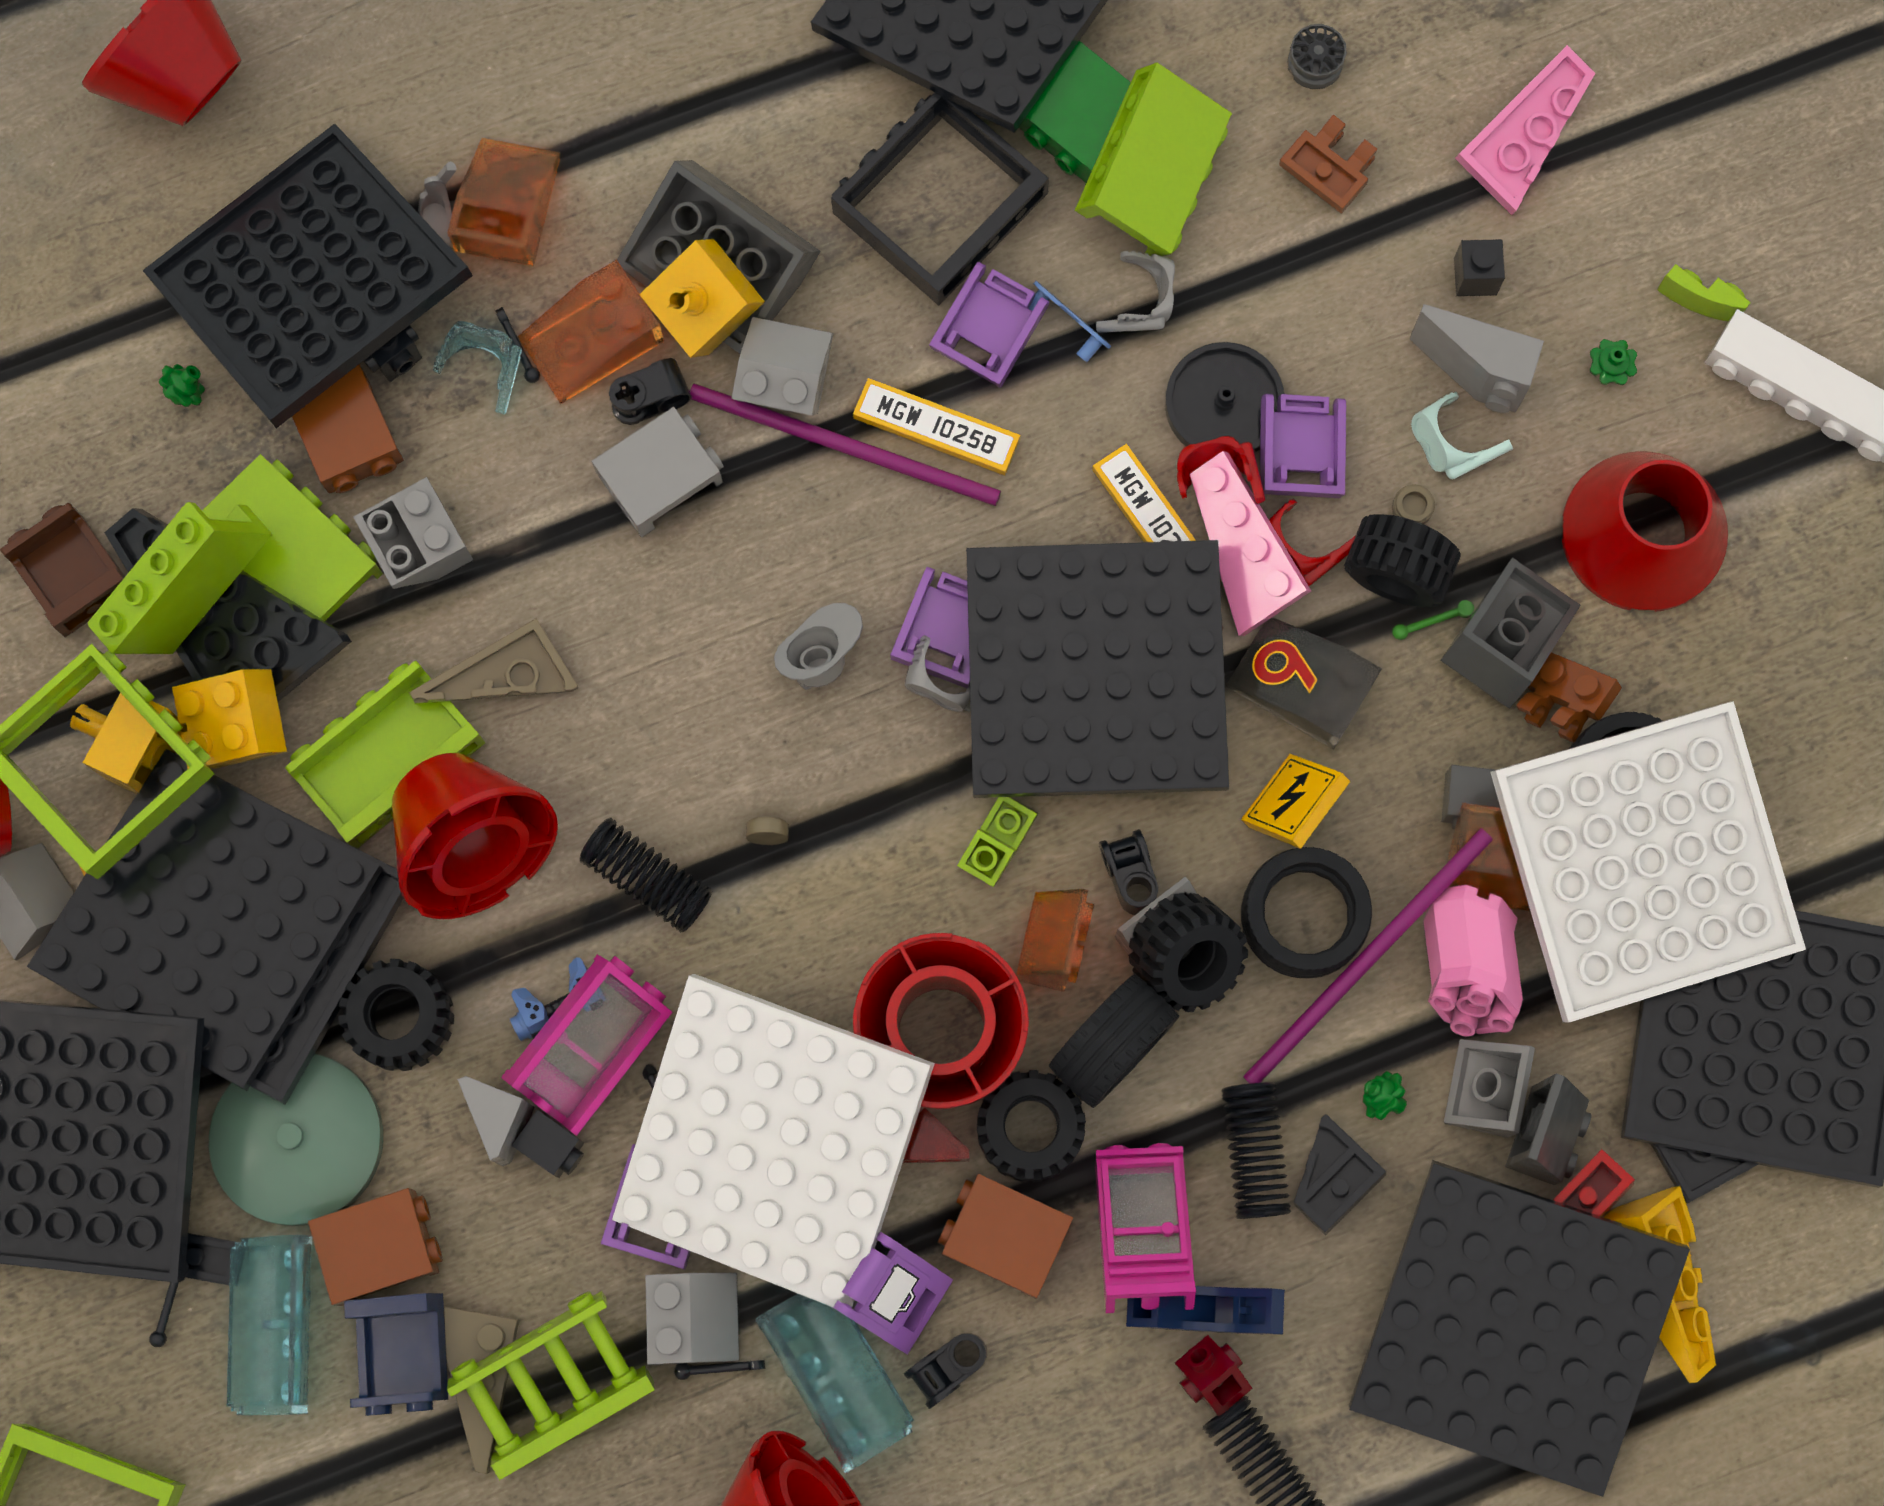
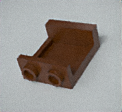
[0,503,125,637]

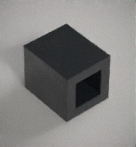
[1454,239,1505,297]
[512,1110,584,1178]

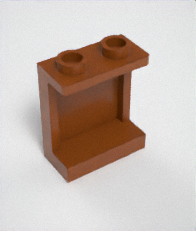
[292,364,404,493]
[938,1173,1073,1299]
[308,1188,443,1306]

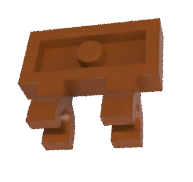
[1279,115,1377,214]
[1516,652,1622,743]

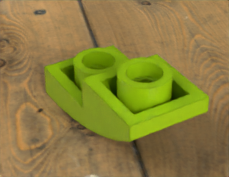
[1657,264,1751,321]
[957,797,1039,887]

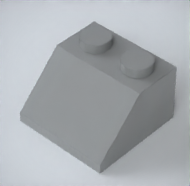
[731,317,833,416]
[645,1273,739,1365]

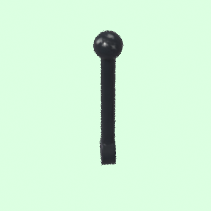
[495,307,540,383]
[149,1262,189,1347]
[674,1360,765,1380]

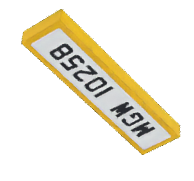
[853,378,1020,476]
[1092,443,1196,542]

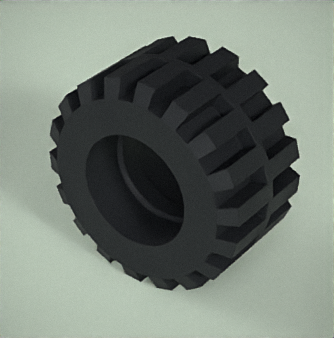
[1344,514,1461,607]
[1128,893,1248,1012]
[338,959,454,1071]
[977,1070,1086,1182]

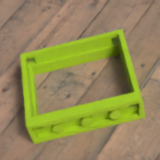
[0,644,215,879]
[0,1423,186,1506]

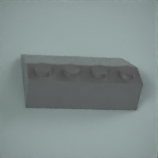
[615,160,821,354]

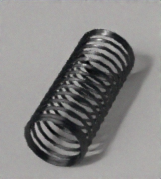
[579,818,712,933]
[1221,1082,1291,1219]
[1202,1396,1325,1506]

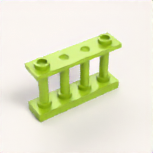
[447,1291,655,1481]

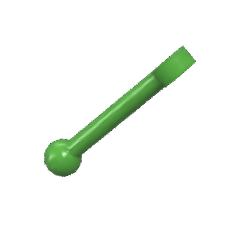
[1392,600,1474,640]

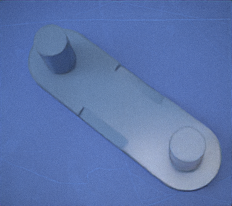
[1029,281,1111,362]

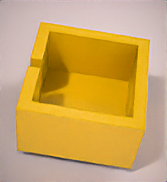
[172,669,287,769]

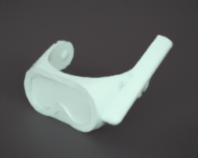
[1411,392,1513,479]

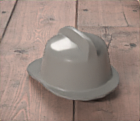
[774,603,863,690]

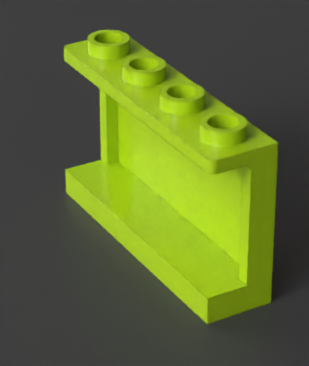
[1074,62,1232,256]
[202,454,383,621]
[88,502,273,654]
[285,661,485,849]

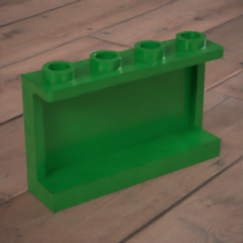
[1019,41,1131,185]

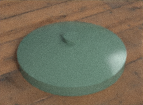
[209,1054,383,1226]

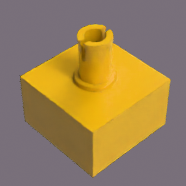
[639,239,765,358]
[70,692,188,794]

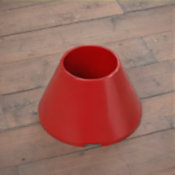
[82,0,242,126]
[1562,451,1728,612]
[392,753,558,919]
[853,933,1029,1109]
[721,1431,862,1506]

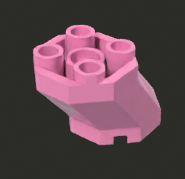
[1423,885,1523,1037]

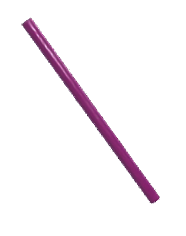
[690,383,1001,506]
[1243,828,1494,1084]

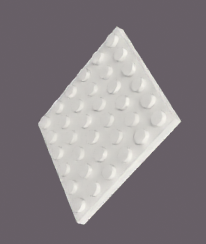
[1490,701,1806,1023]
[612,974,935,1309]

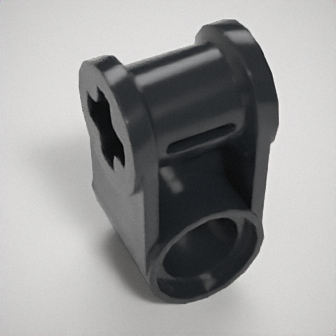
[609,358,692,425]
[1099,829,1158,915]
[903,1333,987,1409]

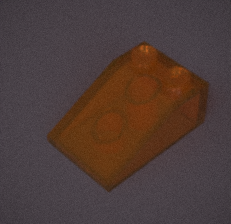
[518,259,664,404]

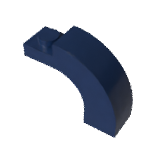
[1126,1286,1285,1335]

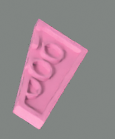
[1455,45,1596,215]
[1190,451,1311,636]

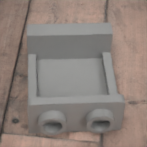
[591,407,724,538]

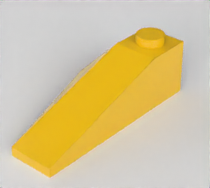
[1604,1186,1716,1383]

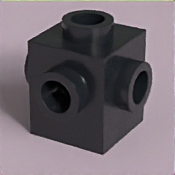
[364,325,422,382]

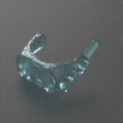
[433,321,522,414]

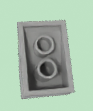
[1410,304,1544,413]

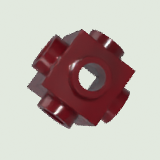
[1175,1335,1253,1416]

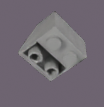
[353,477,473,589]

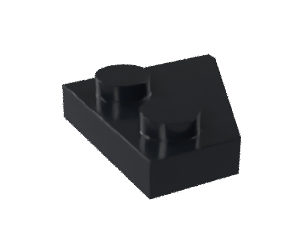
[1294,1114,1386,1236]

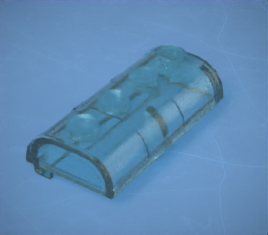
[226,1234,312,1415]
[755,1294,914,1474]

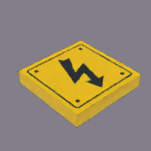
[1241,754,1350,849]

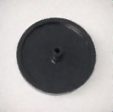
[1165,342,1285,453]

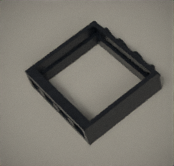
[831,93,1049,306]

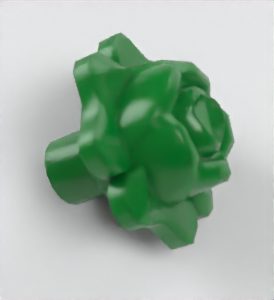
[1590,339,1637,385]
[159,364,205,407]
[1363,1071,1407,1120]

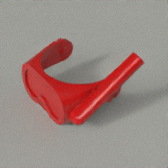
[1177,436,1265,504]
[1269,498,1356,586]

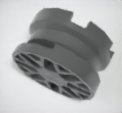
[1287,24,1347,89]

